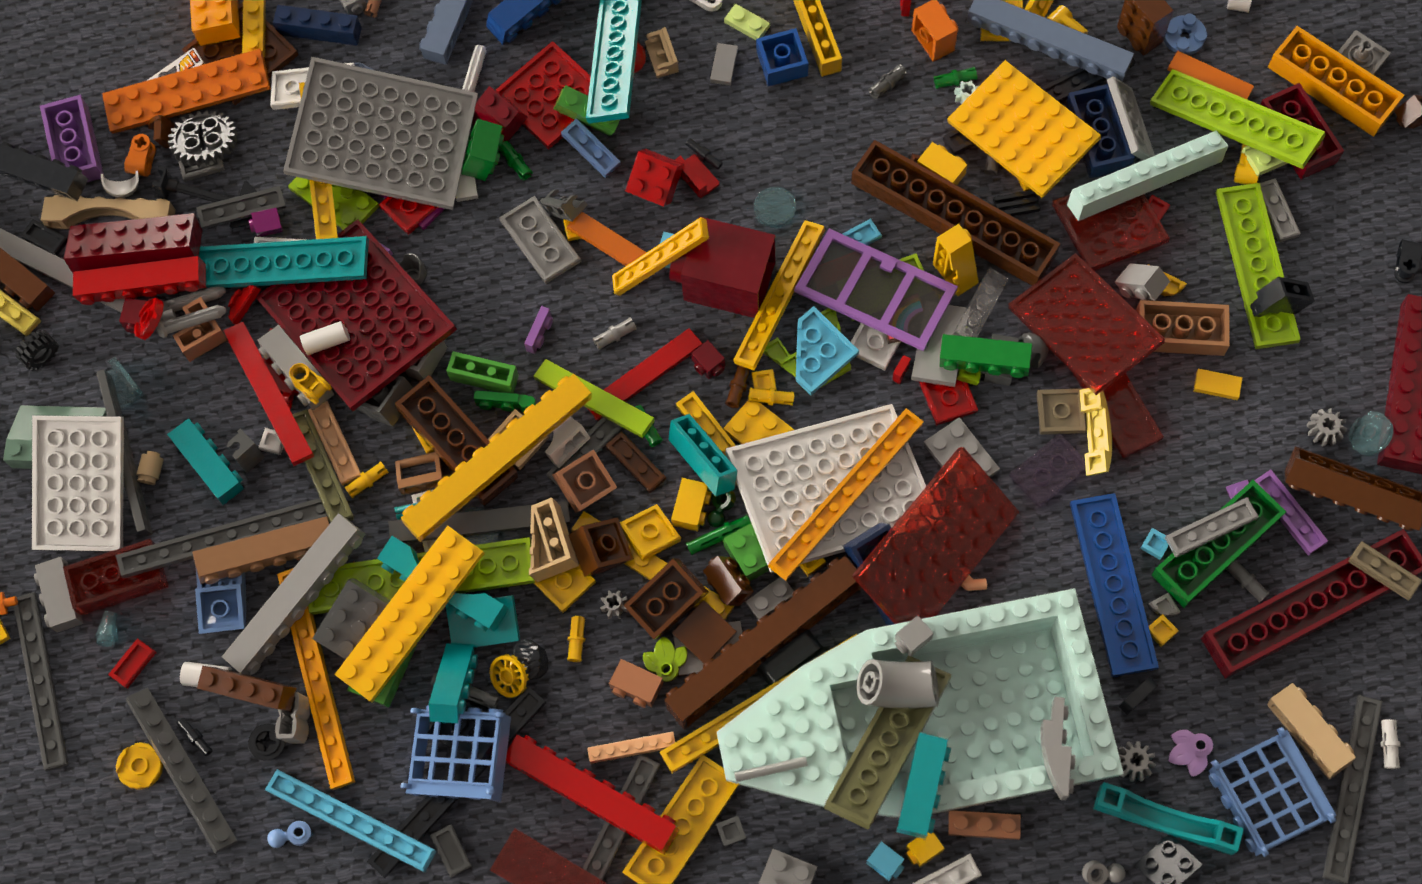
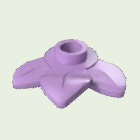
[1169,730,1213,776]

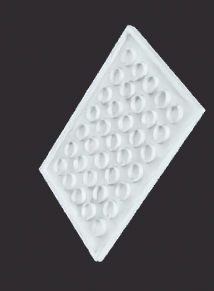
[725,404,941,573]

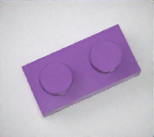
[524,306,553,354]

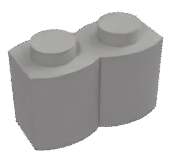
[275,692,311,744]

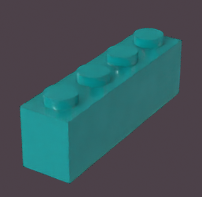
[668,414,738,496]
[167,418,244,505]
[429,643,478,723]
[896,732,951,839]

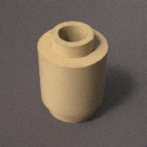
[136,451,164,485]

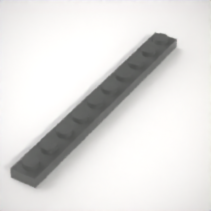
[116,498,329,579]

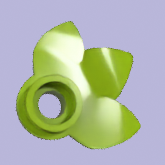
[643,637,688,682]

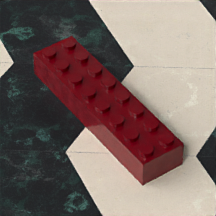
[1377,294,1422,474]

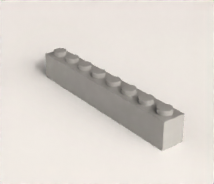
[222,513,366,676]

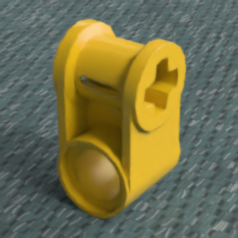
[289,363,332,405]

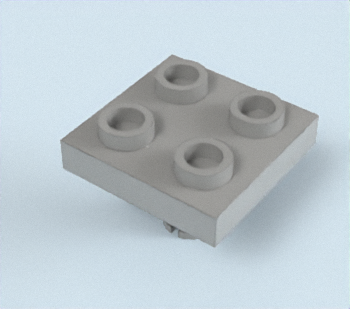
[1338,30,1391,75]

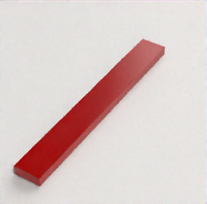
[223,322,314,466]

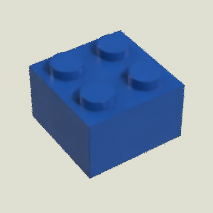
[756,28,808,86]

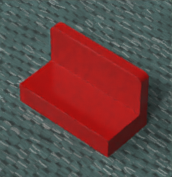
[674,154,720,199]

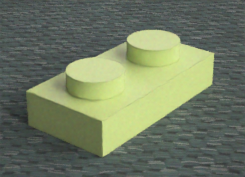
[724,4,770,40]

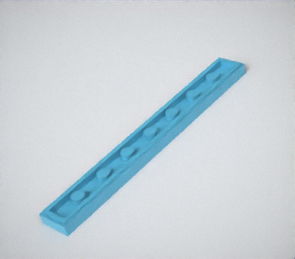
[265,769,437,873]

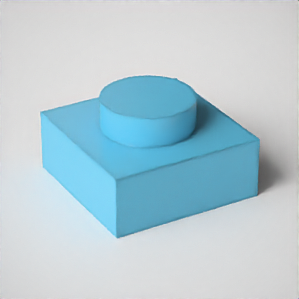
[1140,528,1169,560]

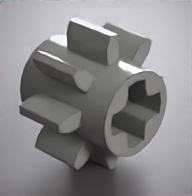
[600,590,628,619]

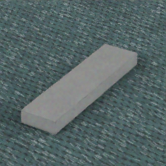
[1165,497,1259,558]

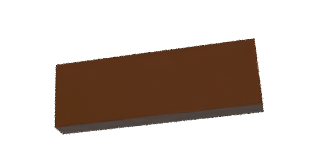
[605,431,666,493]

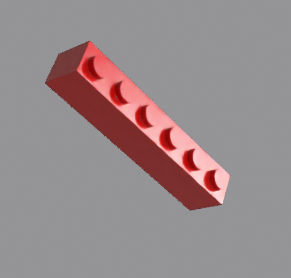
[73,256,206,305]

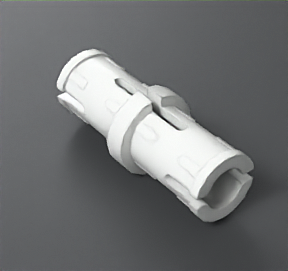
[1380,720,1400,769]

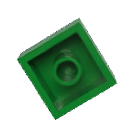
[461,119,504,181]

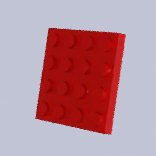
[496,41,591,149]

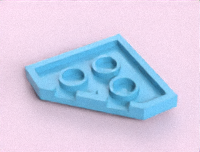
[796,306,859,396]

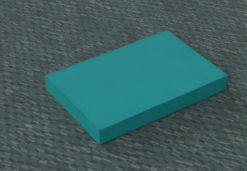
[446,595,520,647]

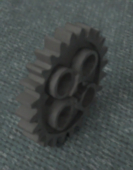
[168,110,238,167]

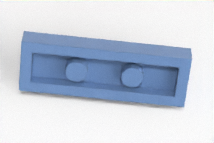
[561,118,621,178]

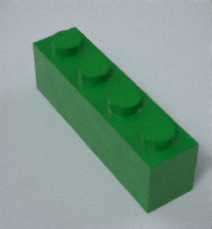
[939,334,1032,378]

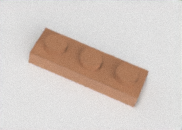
[948,810,1021,840]

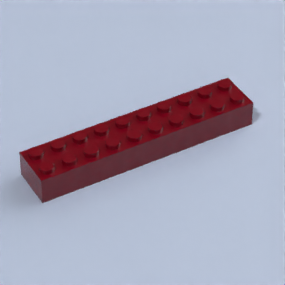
[1201,529,1422,679]

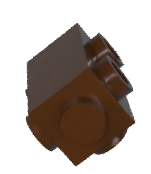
[703,556,754,606]

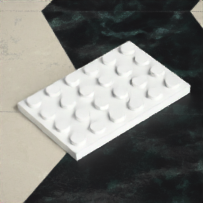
[32,415,124,551]

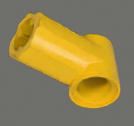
[1047,5,1088,34]
[1234,144,1259,185]

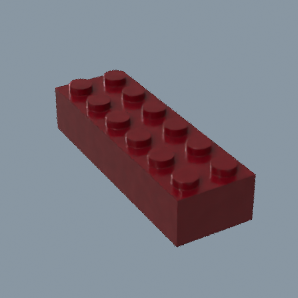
[64,213,203,274]

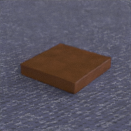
[672,600,737,664]

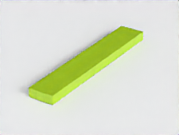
[534,359,655,438]

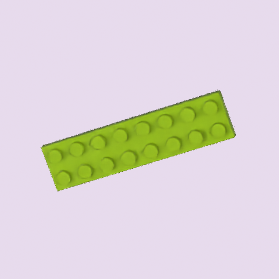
[1150,69,1325,169]
[1216,183,1301,349]

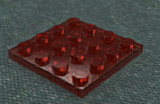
[1052,194,1170,272]

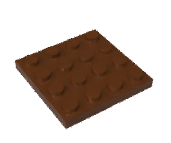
[182,2,299,105]

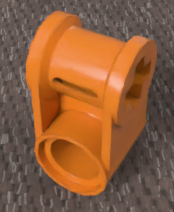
[124,134,156,177]

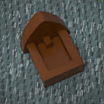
[148,115,175,148]

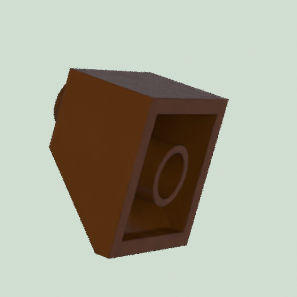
[568,517,634,577]

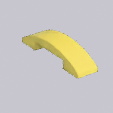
[1080,385,1112,476]

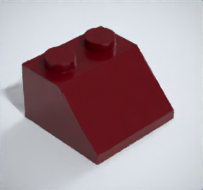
[472,86,528,143]

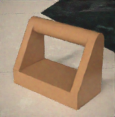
[395,452,444,495]

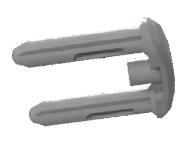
[156,286,226,338]

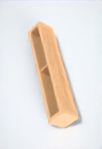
[587,732,675,764]

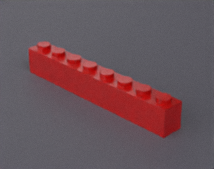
[506,734,679,855]

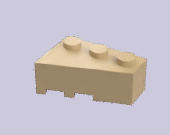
[529,498,579,582]

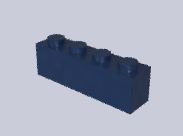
[273,5,362,46]

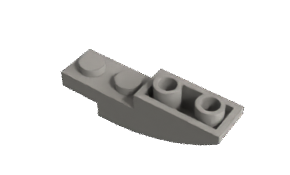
[1041,697,1075,800]

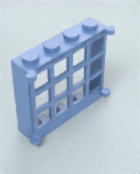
[400,706,511,802]
[1209,727,1337,857]

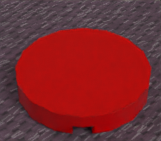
[134,298,164,340]

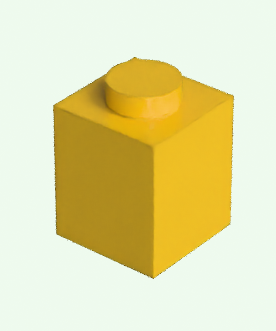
[906,832,945,867]

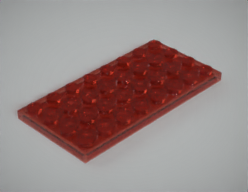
[852,447,1019,624]

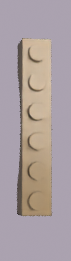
[41,195,175,229]

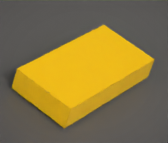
[1194,369,1242,400]

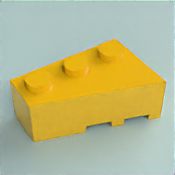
[933,224,979,297]

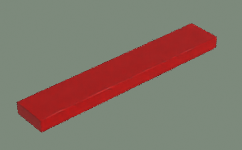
[587,328,702,422]

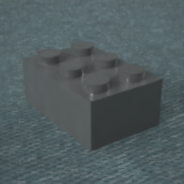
[312,578,390,659]

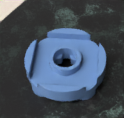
[1164,14,1207,55]

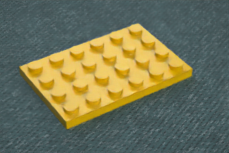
[947,60,1101,198]

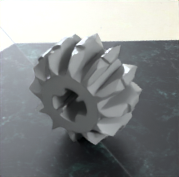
[1307,408,1347,447]
[1118,741,1156,782]

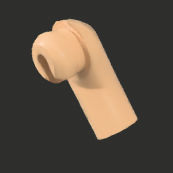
[955,568,987,591]

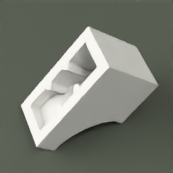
[545,417,590,468]

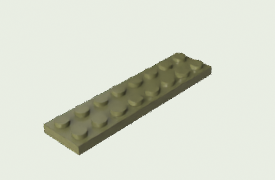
[824,655,952,830]

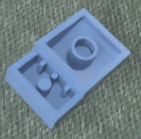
[195,570,246,634]

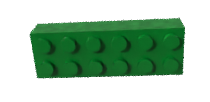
[1151,480,1286,608]

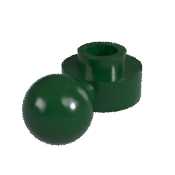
[707,491,736,528]

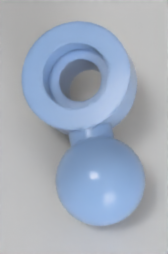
[267,821,311,848]

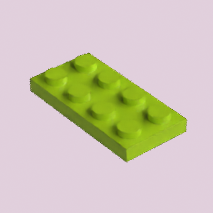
[288,177,379,230]

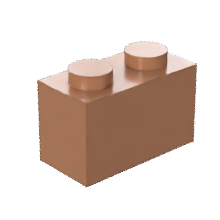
[609,659,664,708]

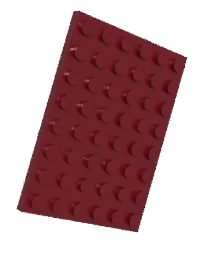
[256,219,457,412]

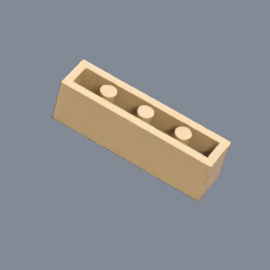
[1267,683,1356,780]

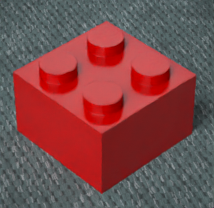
[625,149,684,207]

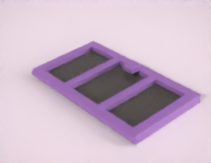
[794,228,958,351]

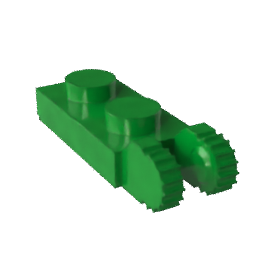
[474,391,536,414]

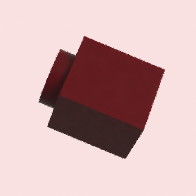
[669,216,775,318]

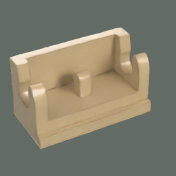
[645,27,679,78]

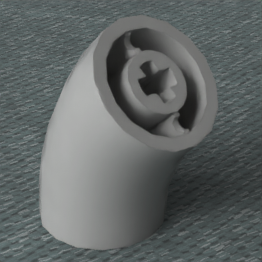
[857,659,939,708]

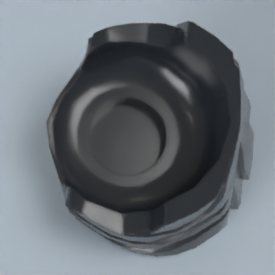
[512,639,548,680]

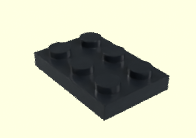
[427,702,496,767]

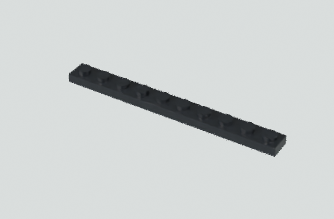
[943,46,1136,156]
[367,686,546,878]

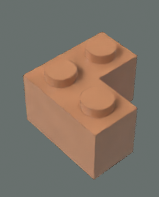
[173,297,227,362]

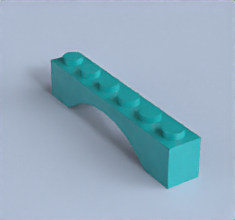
[377,536,509,632]
[1093,782,1244,855]

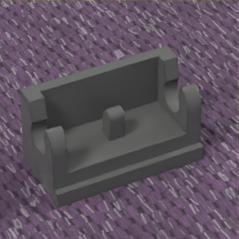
[539,189,588,221]
[227,428,265,473]

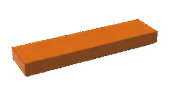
[1167,50,1254,99]
[567,212,647,266]

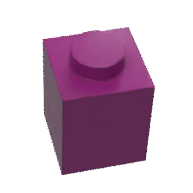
[249,208,283,237]

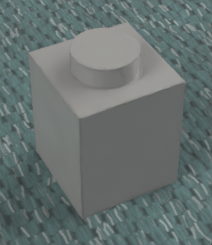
[895,615,934,657]

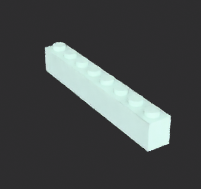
[1067,131,1228,221]

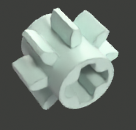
[954,80,979,104]

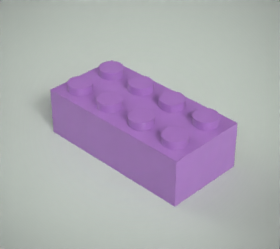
[40,95,104,182]

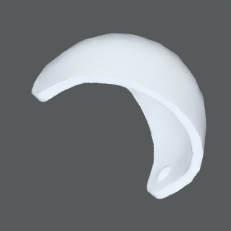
[101,171,139,198]

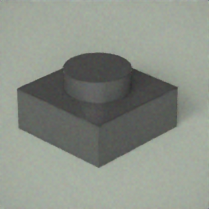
[716,816,746,848]

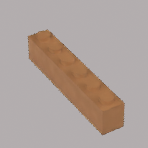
[192,516,329,584]

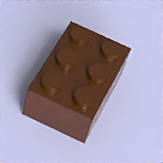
[1117,0,1174,56]
[623,558,709,640]

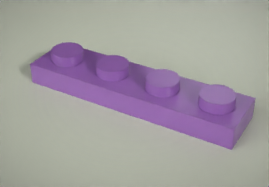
[1254,470,1328,556]

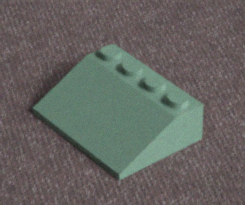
[3,405,107,469]

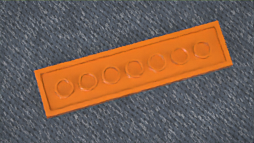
[102,49,271,134]

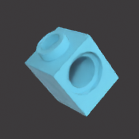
[866,841,905,881]

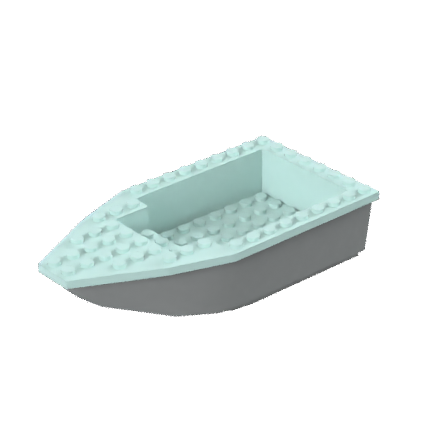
[717,588,1124,818]

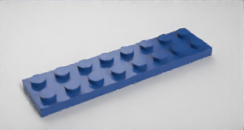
[1070,493,1159,677]

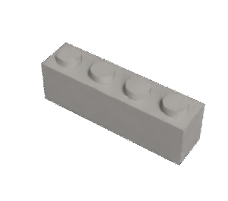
[258,325,334,410]

